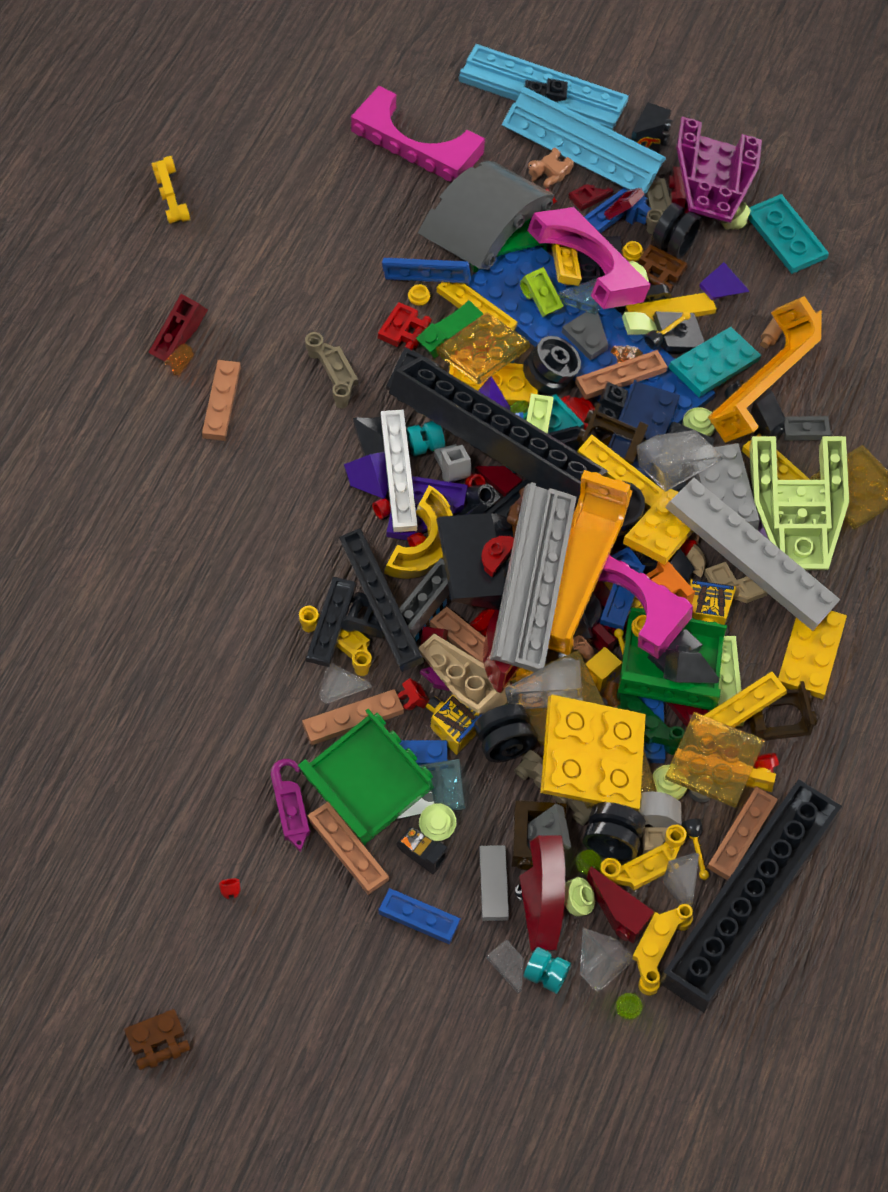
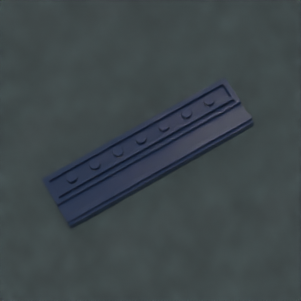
[608,380,680,550]

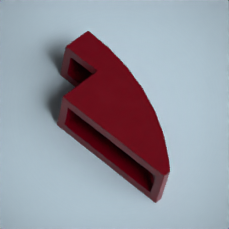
[483,609,520,693]
[519,835,565,952]

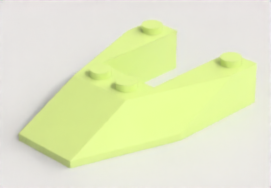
[750,436,849,570]

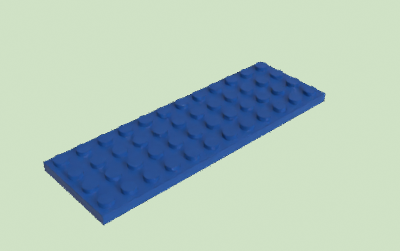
[464,245,715,437]

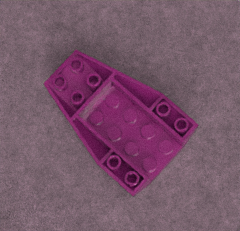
[677,117,762,223]

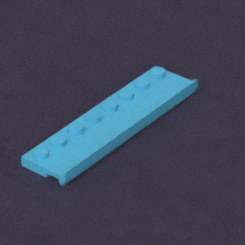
[459,44,629,131]
[502,87,666,196]

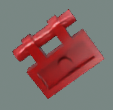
[378,302,432,350]

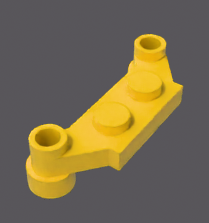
[151,156,190,223]
[299,606,372,676]
[600,824,686,891]
[632,904,693,996]

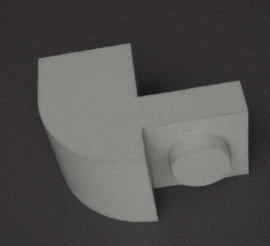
[434,444,471,483]
[637,792,682,828]

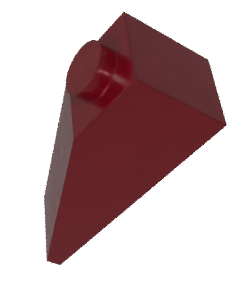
[148,294,208,363]
[586,866,654,944]

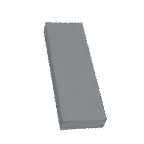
[479,845,509,921]

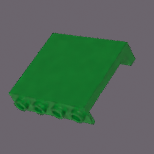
[618,607,727,710]
[298,709,434,845]

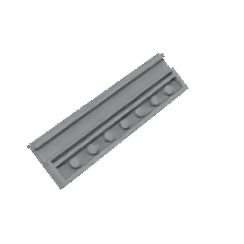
[665,478,840,631]
[490,482,577,674]

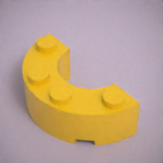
[384,485,453,579]

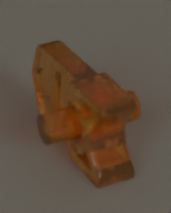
[164,344,194,375]
[610,345,643,363]

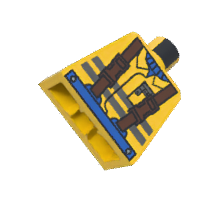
[690,580,736,625]
[426,695,484,755]

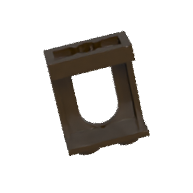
[576,403,648,465]
[746,681,817,742]
[512,800,566,870]

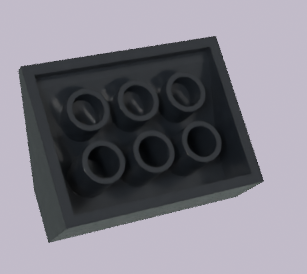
[436,513,514,611]

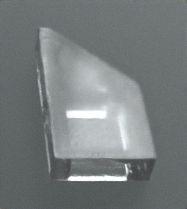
[487,940,524,994]

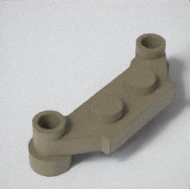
[645,176,671,234]
[305,332,358,408]
[514,750,595,826]

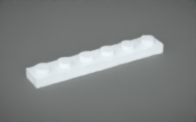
[381,410,417,532]

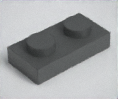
[783,416,831,441]

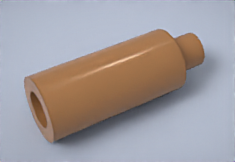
[760,317,783,349]

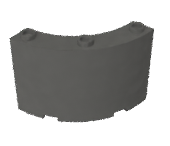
[418,161,555,269]

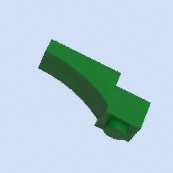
[416,300,485,359]

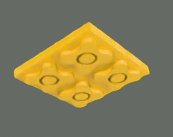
[540,694,645,811]

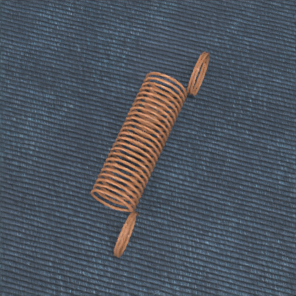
[573,636,594,663]

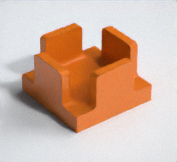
[646,561,695,604]

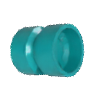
[406,421,445,456]
[523,947,571,994]

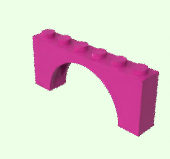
[351,86,485,182]
[527,207,651,309]
[598,555,693,659]

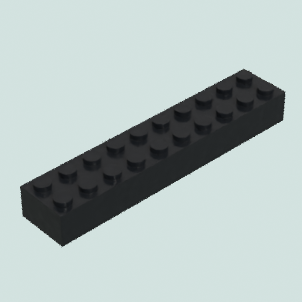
[389,356,608,509]
[660,779,842,1013]

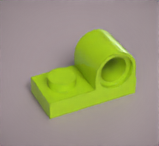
[520,267,564,317]

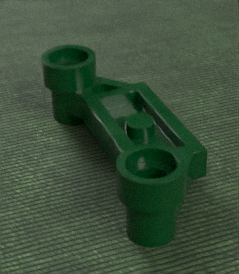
[615,689,685,755]

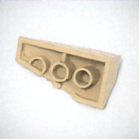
[418,634,511,713]

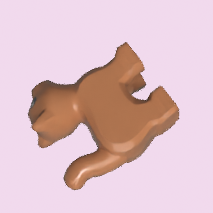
[528,147,574,188]

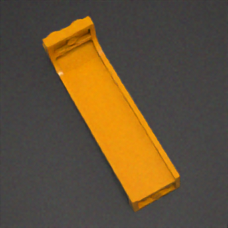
[708,296,822,443]
[548,470,632,656]

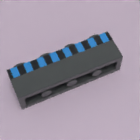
[399,558,451,643]

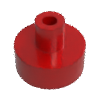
[752,753,779,773]

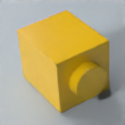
[583,647,622,691]

